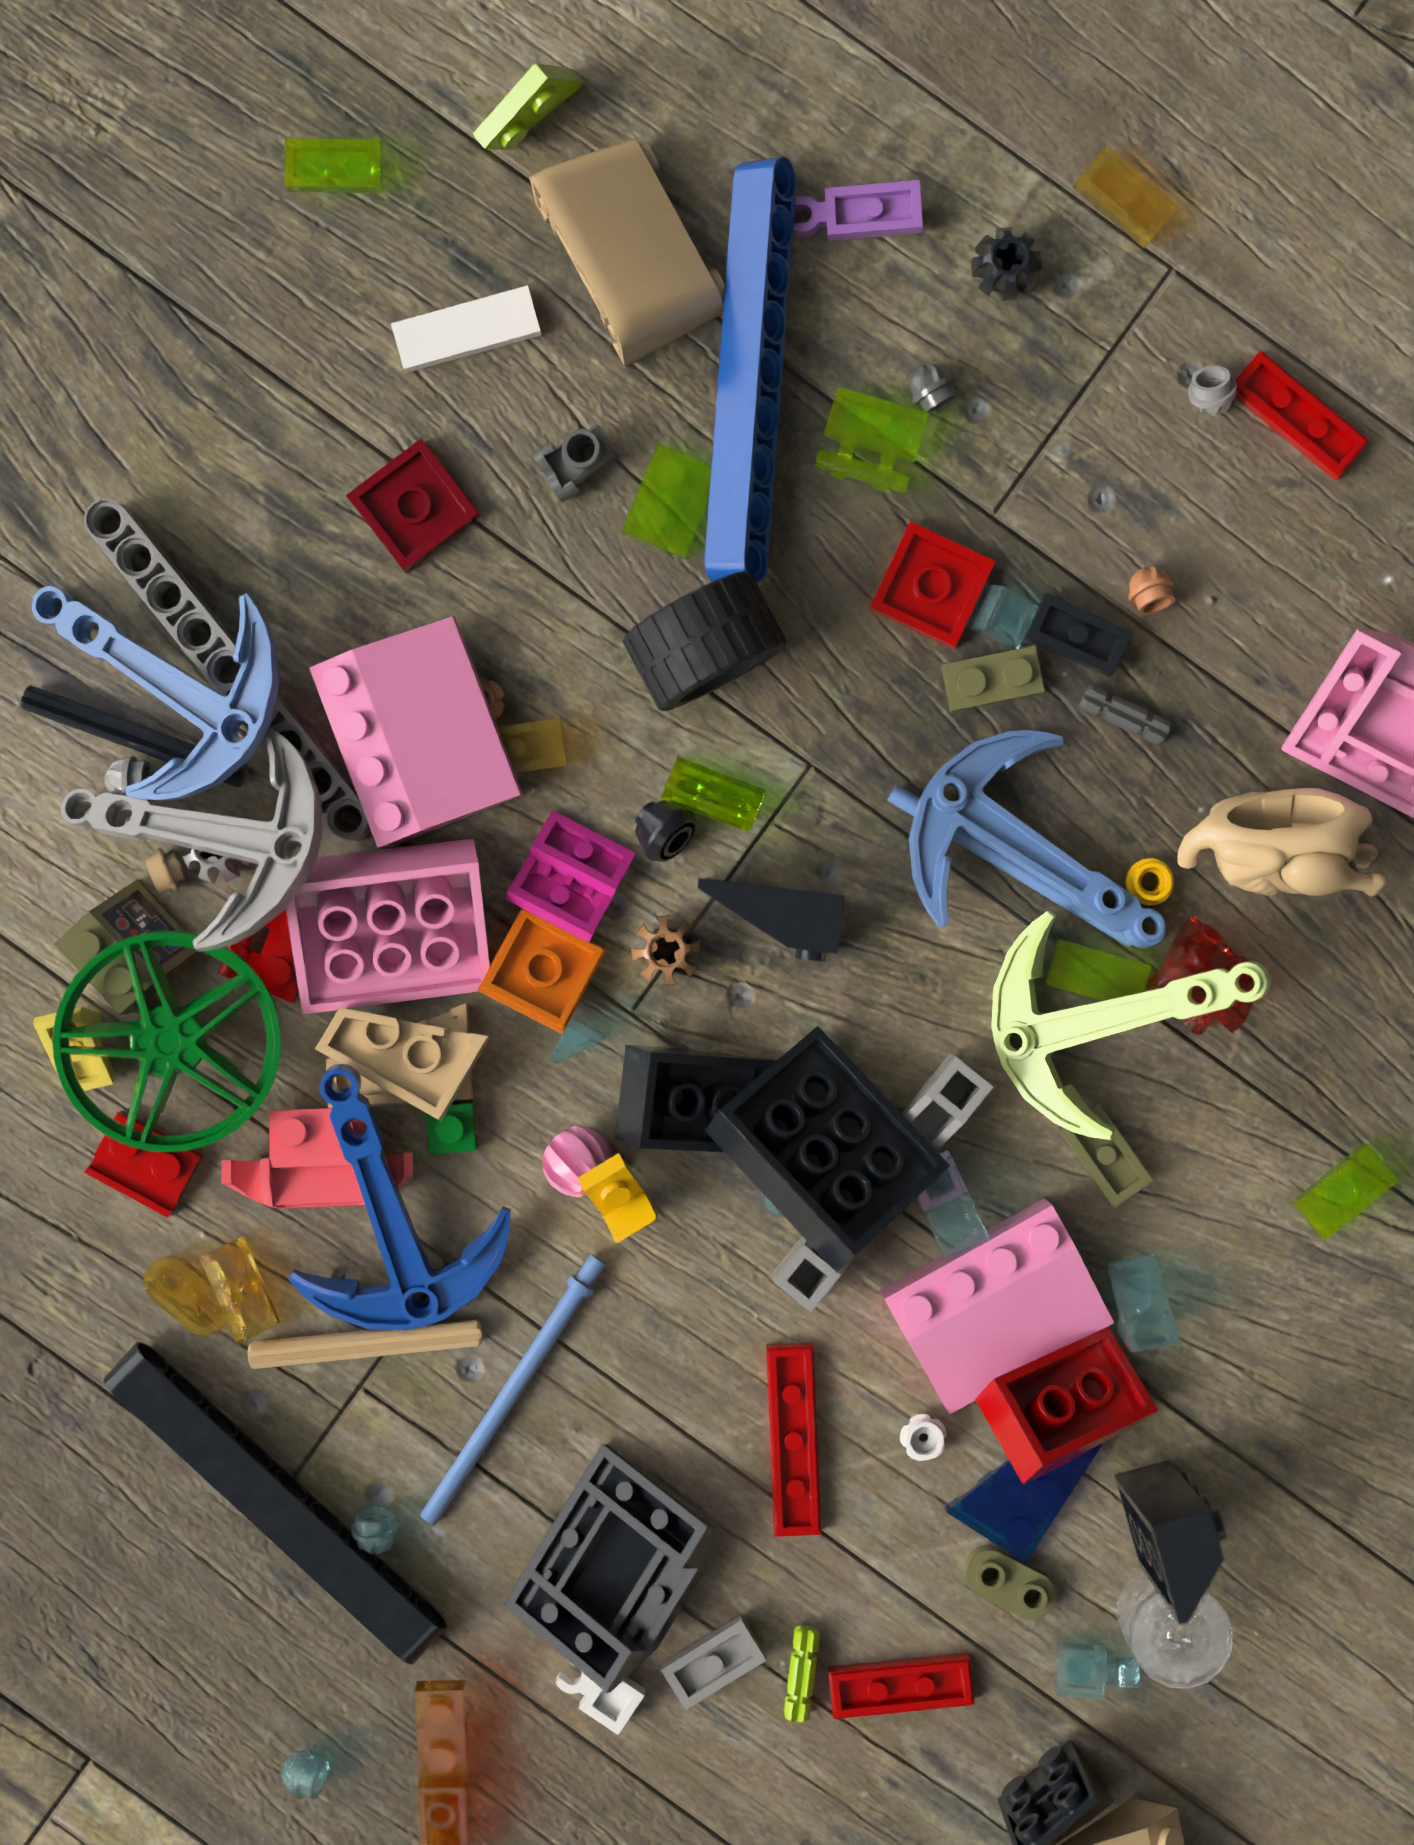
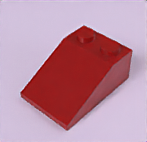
[975,1327,1158,1484]

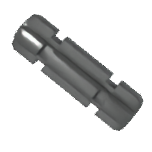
[1079,685,1171,744]

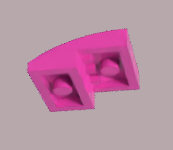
[505,810,636,943]

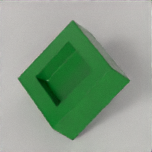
[425,1102,478,1155]

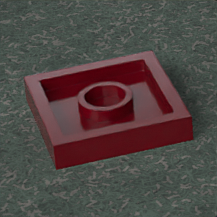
[346,438,480,573]

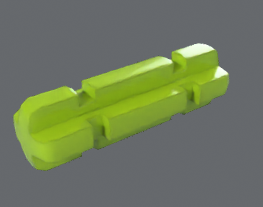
[784,1625,820,1723]

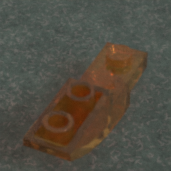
[415,1680,471,1845]

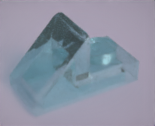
[915,1150,989,1258]
[1107,1255,1180,1353]

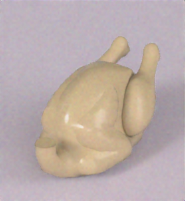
[1177,788,1387,896]

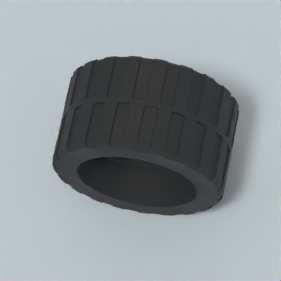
[623,571,787,712]

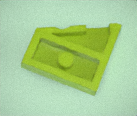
[473,63,584,150]

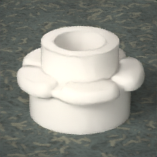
[900,1414,947,1461]

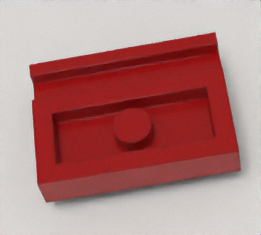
[84,1111,204,1218]

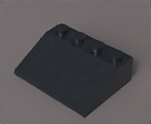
[705,1026,951,1273]

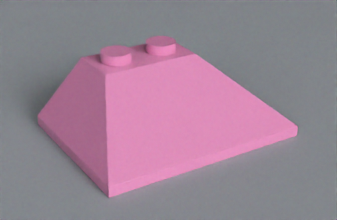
[1282,628,1414,818]

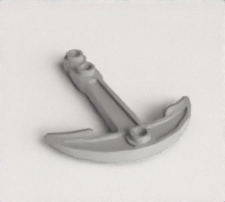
[61,727,322,952]

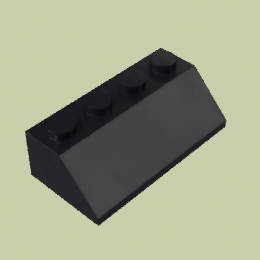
[1114,1460,1227,1625]

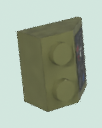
[54,879,199,1015]

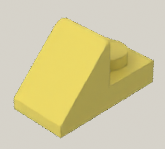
[33,1007,115,1091]

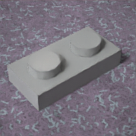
[661,1614,767,1710]

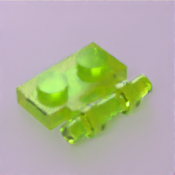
[814,386,929,494]

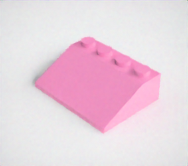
[309,616,523,848]
[286,839,490,1015]
[880,1198,1114,1415]

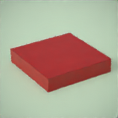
[868,521,995,649]

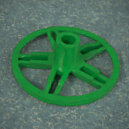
[52,931,282,1152]

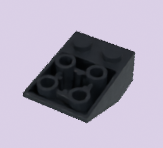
[997,1740,1114,1845]

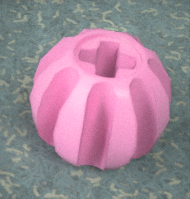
[542,1125,613,1198]

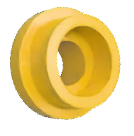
[1126,858,1174,906]

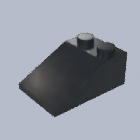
[697,878,845,962]
[615,1045,776,1152]

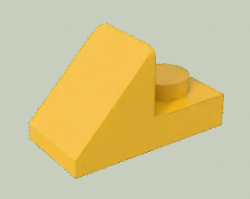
[578,1153,659,1243]

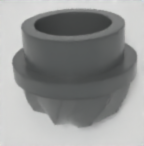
[910,364,958,414]

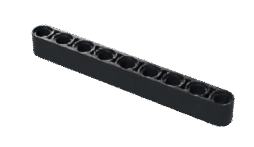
[103,1342,447,1665]

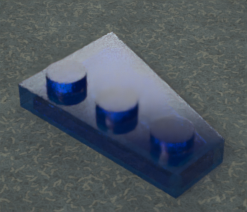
[944,1444,1102,1563]

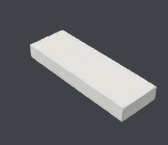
[391,285,542,373]

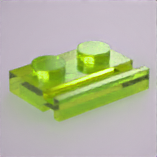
[621,443,711,560]

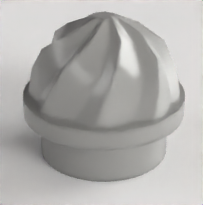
[1188,365,1237,416]
[104,756,152,796]

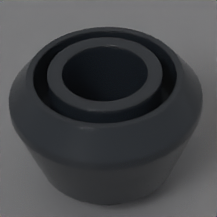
[635,800,696,862]

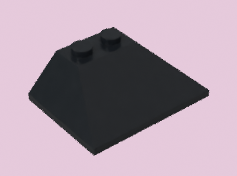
[503,1444,712,1693]

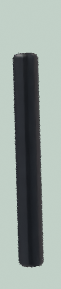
[20,685,248,787]

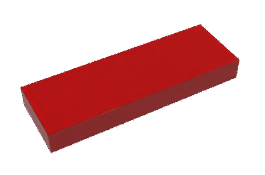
[1235,350,1369,481]
[828,1653,975,1720]

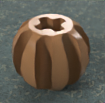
[631,915,702,986]

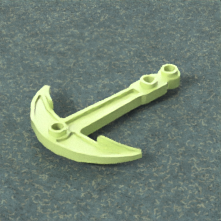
[991,911,1271,1140]

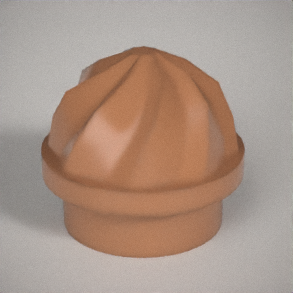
[1128,566,1176,615]

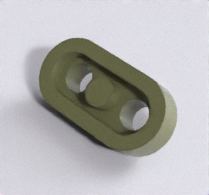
[964,1545,1056,1620]

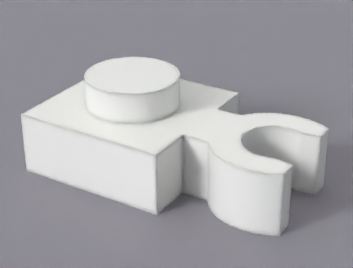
[556,1662,645,1735]

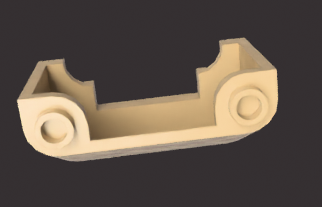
[529,138,725,367]

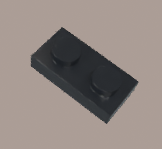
[1024,593,1132,677]

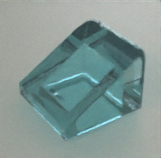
[966,584,1038,649]
[549,1018,606,1064]

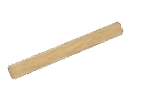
[248,1319,483,1369]

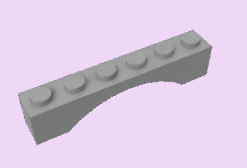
[772,1053,993,1312]

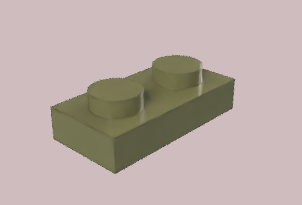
[941,645,1045,713]
[1057,1101,1154,1208]

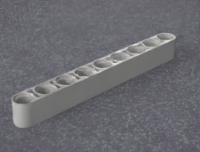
[84,498,371,842]

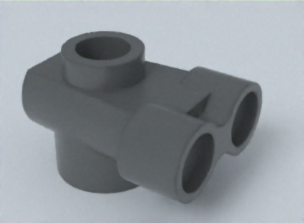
[533,425,617,503]

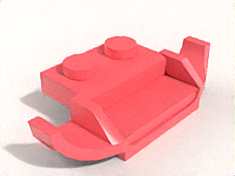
[222,1108,413,1209]

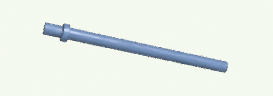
[420,1253,606,1525]

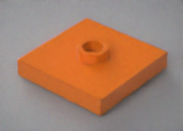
[478,908,607,1035]

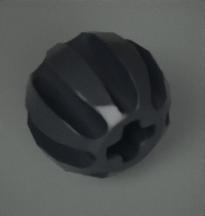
[971,227,1042,301]

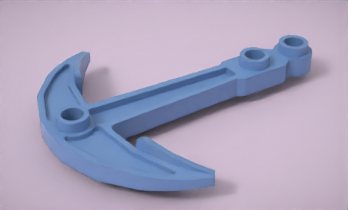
[32,586,279,801]
[909,730,1166,948]

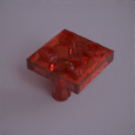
[1145,915,1255,1035]

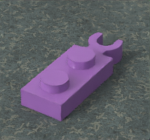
[794,180,923,241]

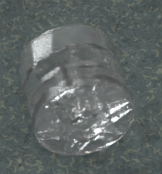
[1116,1569,1233,1689]

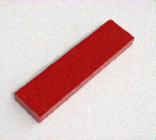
[766,1343,821,1537]

